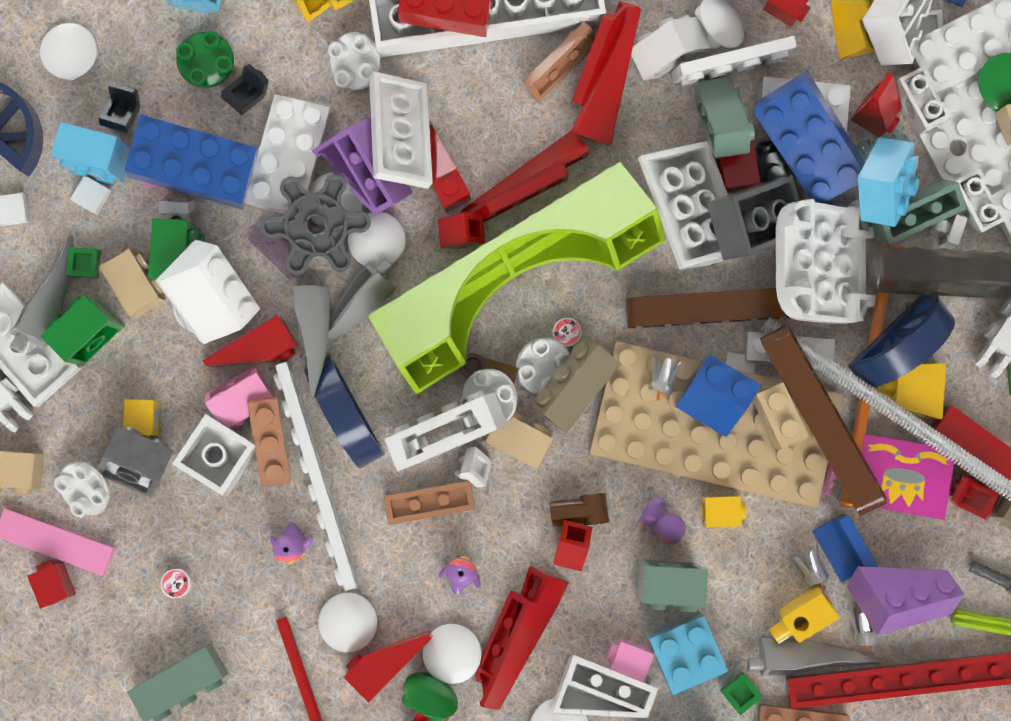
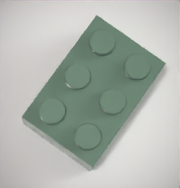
[635,559,708,612]

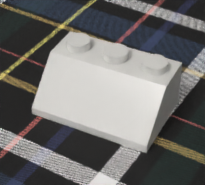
[155,240,260,344]

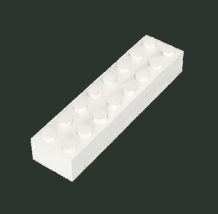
[369,0,606,58]

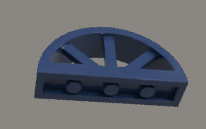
[0,82,43,177]
[848,290,955,387]
[304,354,385,469]

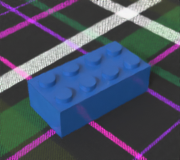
[753,70,865,203]
[124,114,258,210]

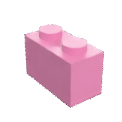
[205,365,274,429]

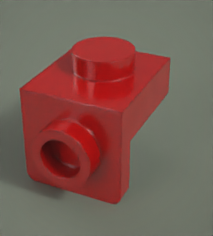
[949,475,1000,522]

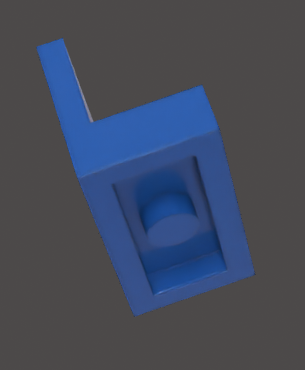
[812,514,878,583]

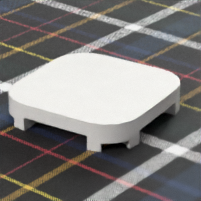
[776,199,875,324]

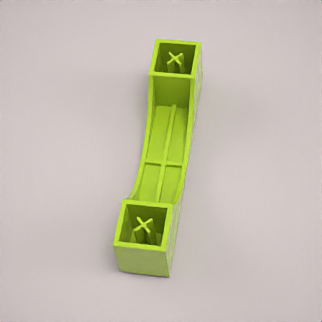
[368,162,666,395]

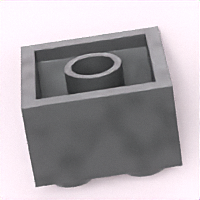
[98,426,174,497]

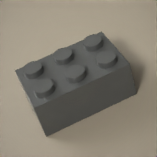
[707,175,799,260]

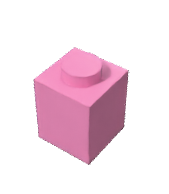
[606,638,655,682]

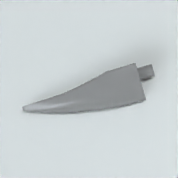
[10,234,73,351]
[299,258,396,360]
[293,277,330,397]
[747,638,880,677]

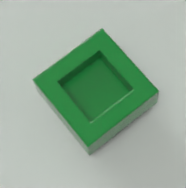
[66,247,101,279]
[720,672,763,715]

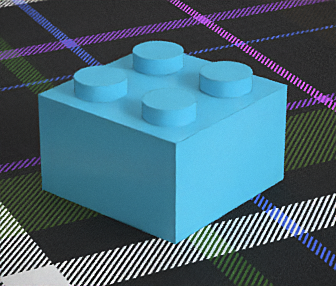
[50,122,130,185]
[858,137,919,227]
[646,612,728,695]

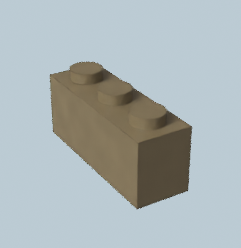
[531,337,620,433]

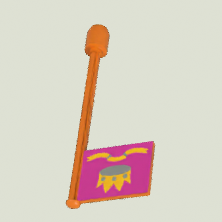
[839,243,955,520]

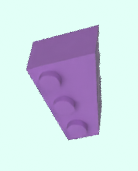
[312,117,413,215]
[847,566,964,636]

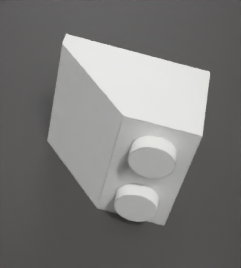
[172,414,256,497]

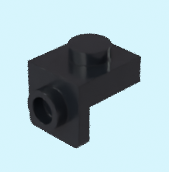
[221,63,269,115]
[98,82,140,133]
[755,141,788,183]

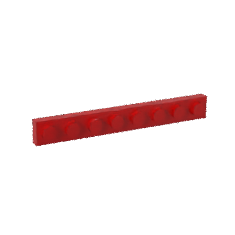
[786,652,1011,709]

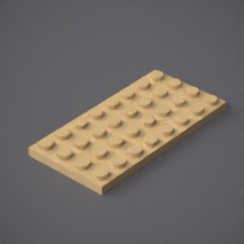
[589,341,843,508]

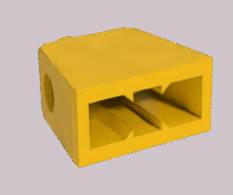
[874,363,946,420]
[769,584,840,644]

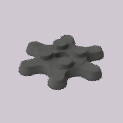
[260,174,371,275]

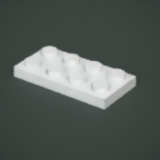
[671,36,797,86]
[369,71,433,189]
[245,94,331,214]
[0,283,82,408]

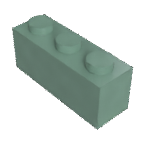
[696,77,755,158]
[868,179,967,245]
[127,643,228,721]

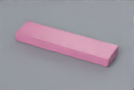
[0,508,116,576]

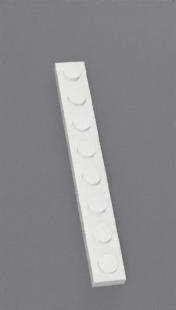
[273,362,359,591]

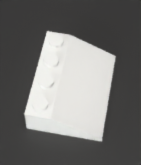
[638,141,728,270]

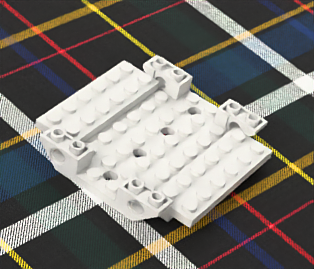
[897,0,1011,244]

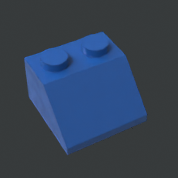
[675,354,761,437]

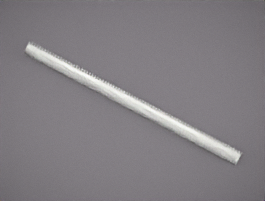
[761,317,1011,501]

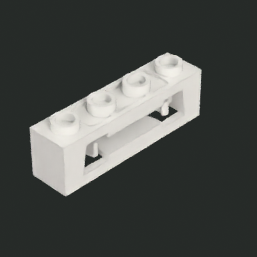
[384,390,508,472]

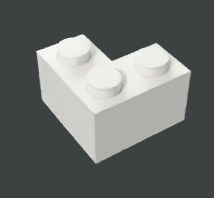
[631,15,714,80]

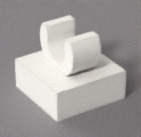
[159,197,195,221]
[929,214,968,250]
[455,447,492,487]

